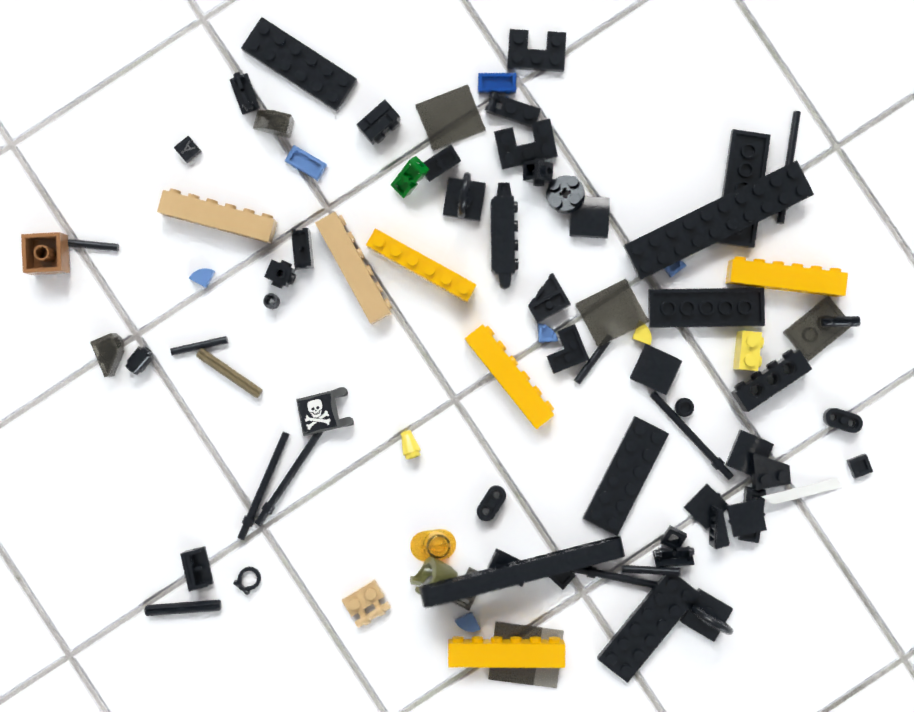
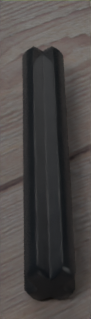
[144,600,222,616]

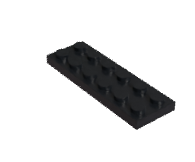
[241,16,357,112]
[717,129,771,249]
[648,288,765,328]
[582,416,669,536]
[597,575,700,683]

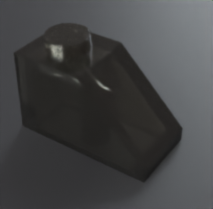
[253,110,295,138]
[90,333,125,377]

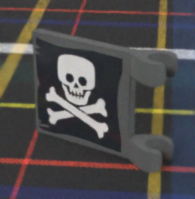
[296,387,354,436]

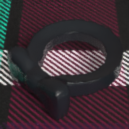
[233,566,261,595]

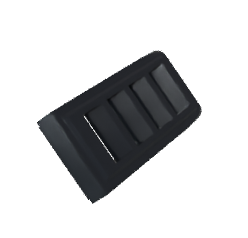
[709,504,730,549]

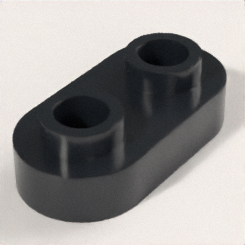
[823,408,863,433]
[477,485,506,521]

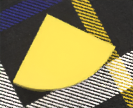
[632,321,652,345]

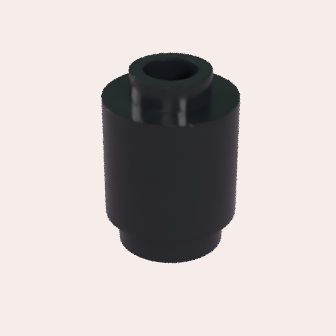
[125,346,154,375]

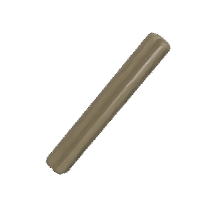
[196,348,263,398]

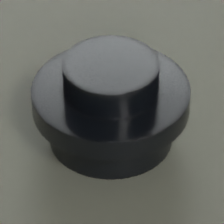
[675,398,694,417]

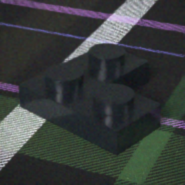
[546,324,590,374]

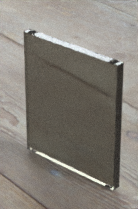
[415,84,486,151]
[575,278,649,347]

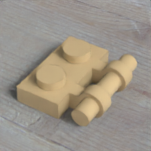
[341,579,391,628]

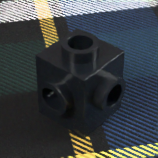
[523,158,553,187]
[264,259,296,289]

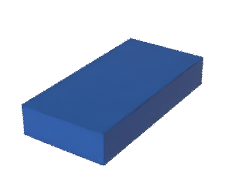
[478,73,516,93]

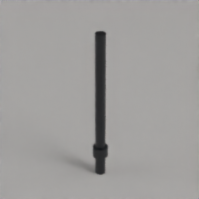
[776,111,801,224]
[649,391,734,480]
[237,431,290,540]
[255,432,323,526]
[572,566,658,588]

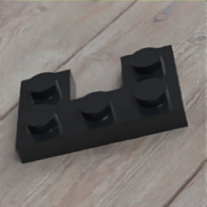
[507,29,567,72]
[493,118,558,170]

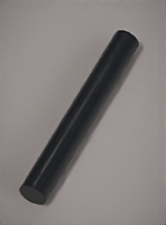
[68,239,119,251]
[574,334,614,385]
[170,336,228,356]
[622,565,681,576]

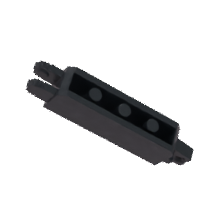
[490,182,519,289]

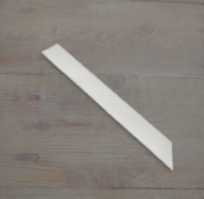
[761,478,842,504]

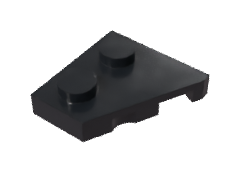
[528,273,571,323]
[749,452,791,490]

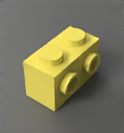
[733,330,764,371]

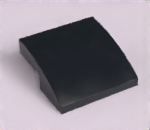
[569,196,610,239]
[630,344,683,396]
[725,429,774,476]

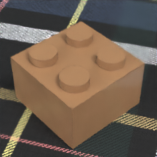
[21,232,70,275]

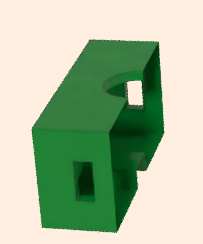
[391,156,430,199]

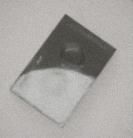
[783,296,850,361]

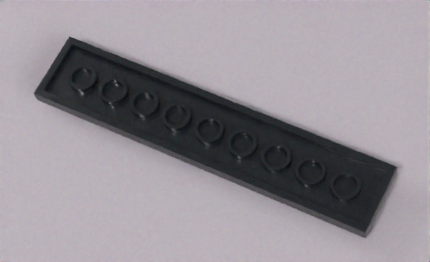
[623,160,814,280]

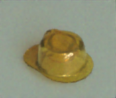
[410,529,456,561]

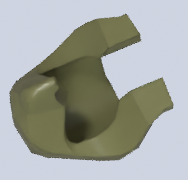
[410,556,458,594]

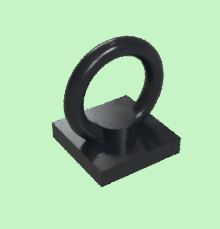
[443,172,486,222]
[680,588,734,642]

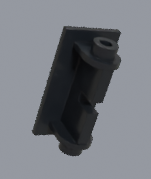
[229,72,260,115]
[653,546,695,567]

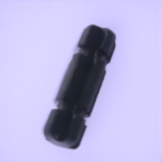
[821,316,861,327]

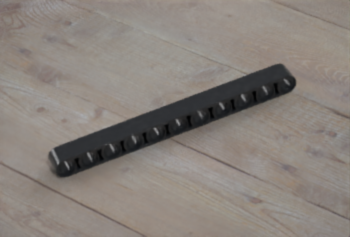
[419,536,625,608]

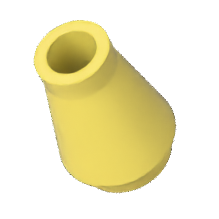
[400,430,421,460]

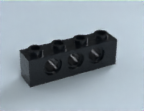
[731,349,812,412]

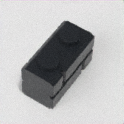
[356,99,401,145]

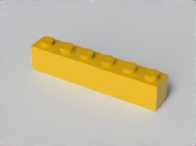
[366,228,477,303]
[725,256,848,297]
[464,324,555,429]
[448,636,565,668]

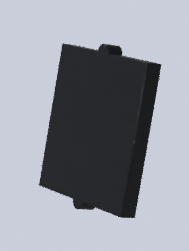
[684,483,729,530]
[726,499,767,537]

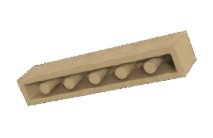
[157,188,278,244]
[315,212,393,324]

